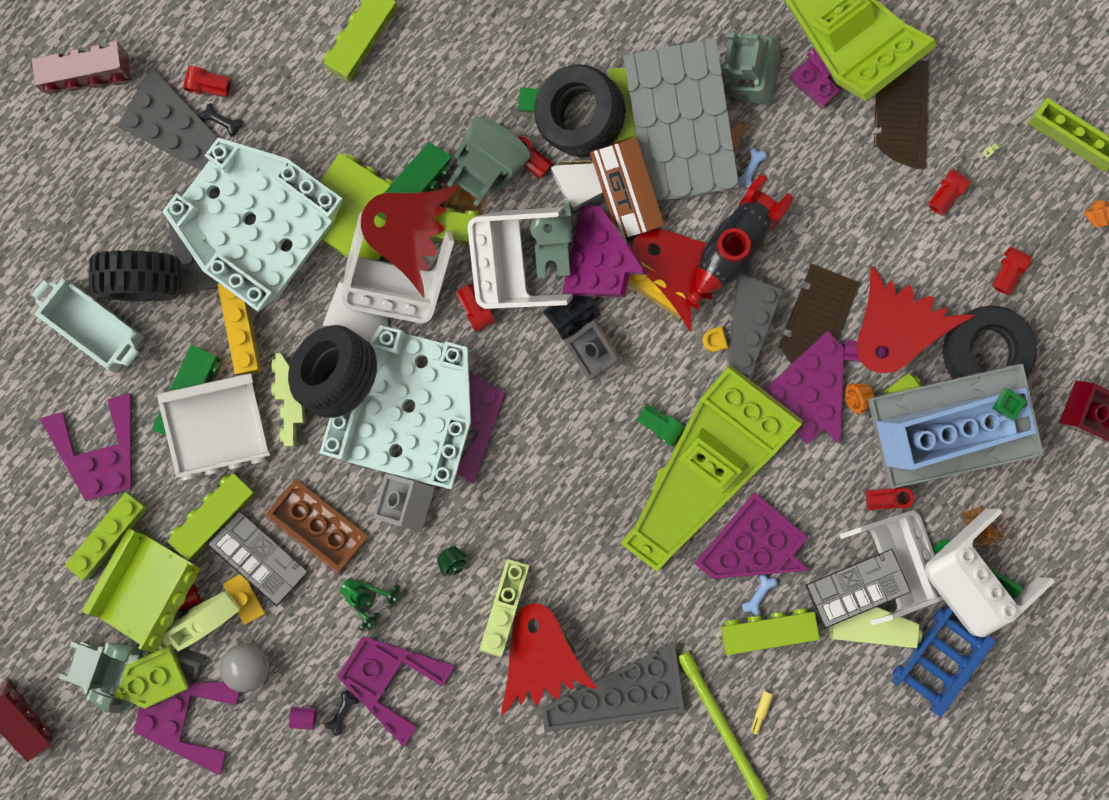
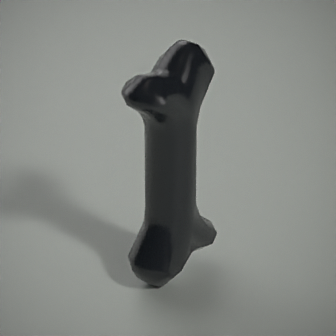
[199,103,243,137]
[324,690,359,736]

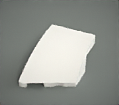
[323,282,389,342]

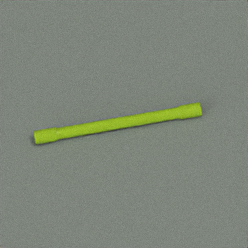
[677,650,769,800]

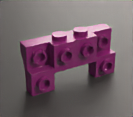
[789,47,840,109]

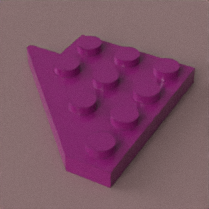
[562,206,647,297]
[764,331,844,444]
[694,492,808,579]

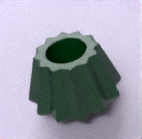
[437,546,470,577]

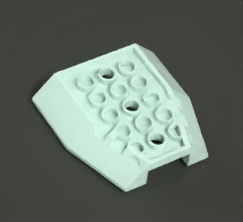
[162,138,343,312]
[319,325,471,489]

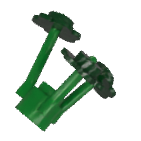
[340,578,402,632]

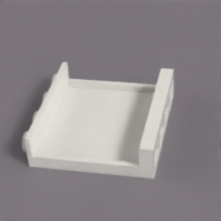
[157,373,270,480]

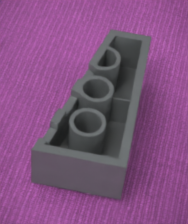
[726,274,783,378]

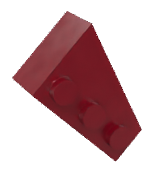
[0,679,52,763]

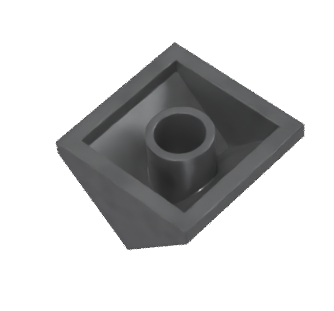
[565,319,620,380]

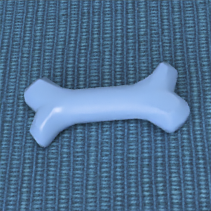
[738,148,767,189]
[742,575,778,616]

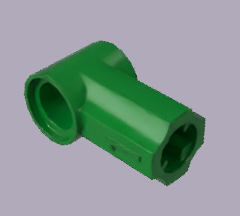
[636,404,685,447]

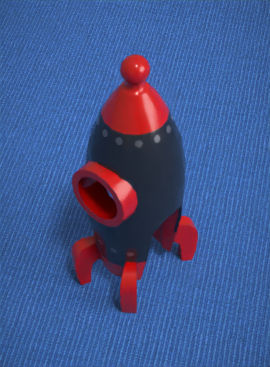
[689,174,794,304]

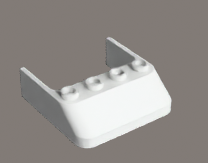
[468,207,573,309]
[342,212,454,323]
[925,509,1055,637]
[840,511,944,625]

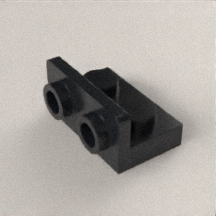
[543,296,600,340]

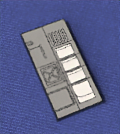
[207,510,309,607]
[805,548,911,629]

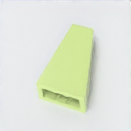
[829,607,922,648]

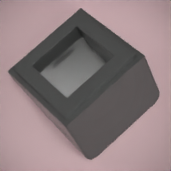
[177,648,205,682]

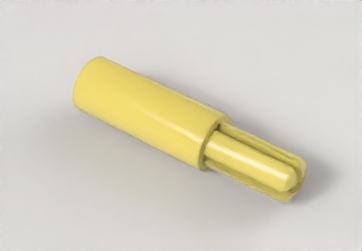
[751,691,774,734]

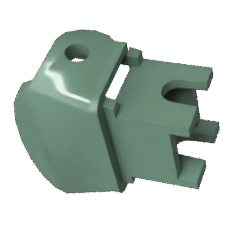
[721,32,781,104]
[447,117,530,206]
[530,199,572,278]
[58,641,150,713]

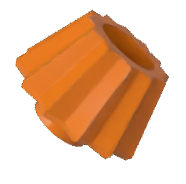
[1084,200,1109,228]
[845,383,875,414]

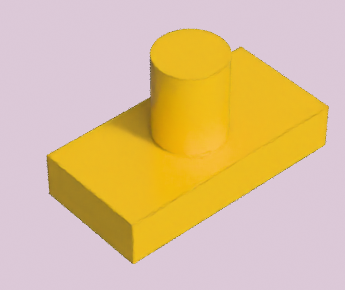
[223,574,266,625]

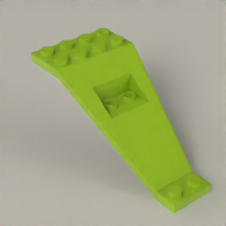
[784,0,937,101]
[621,364,803,572]

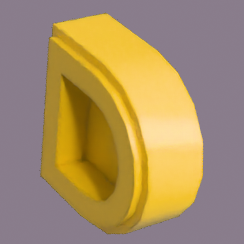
[702,326,728,352]

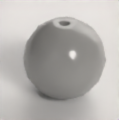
[220,644,270,692]

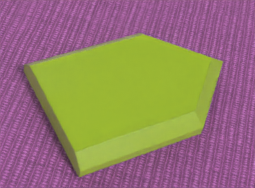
[114,645,189,709]

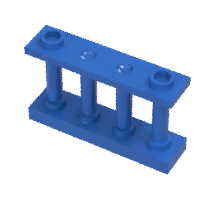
[891,606,996,717]

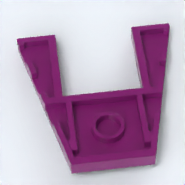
[457,371,505,484]
[40,393,132,501]
[337,636,455,747]
[134,682,240,775]

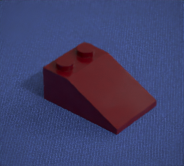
[1059,380,1109,444]

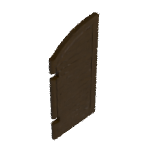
[874,60,929,169]
[778,264,860,364]

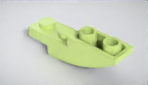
[271,353,306,447]
[479,559,529,658]
[158,590,240,651]

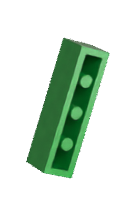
[377,142,451,221]
[152,345,221,436]

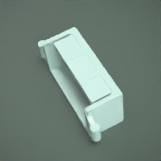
[32,278,145,373]

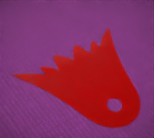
[361,185,458,298]
[632,229,712,332]
[857,266,974,374]
[501,603,597,716]

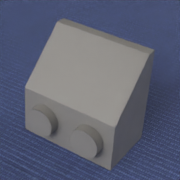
[372,473,435,532]

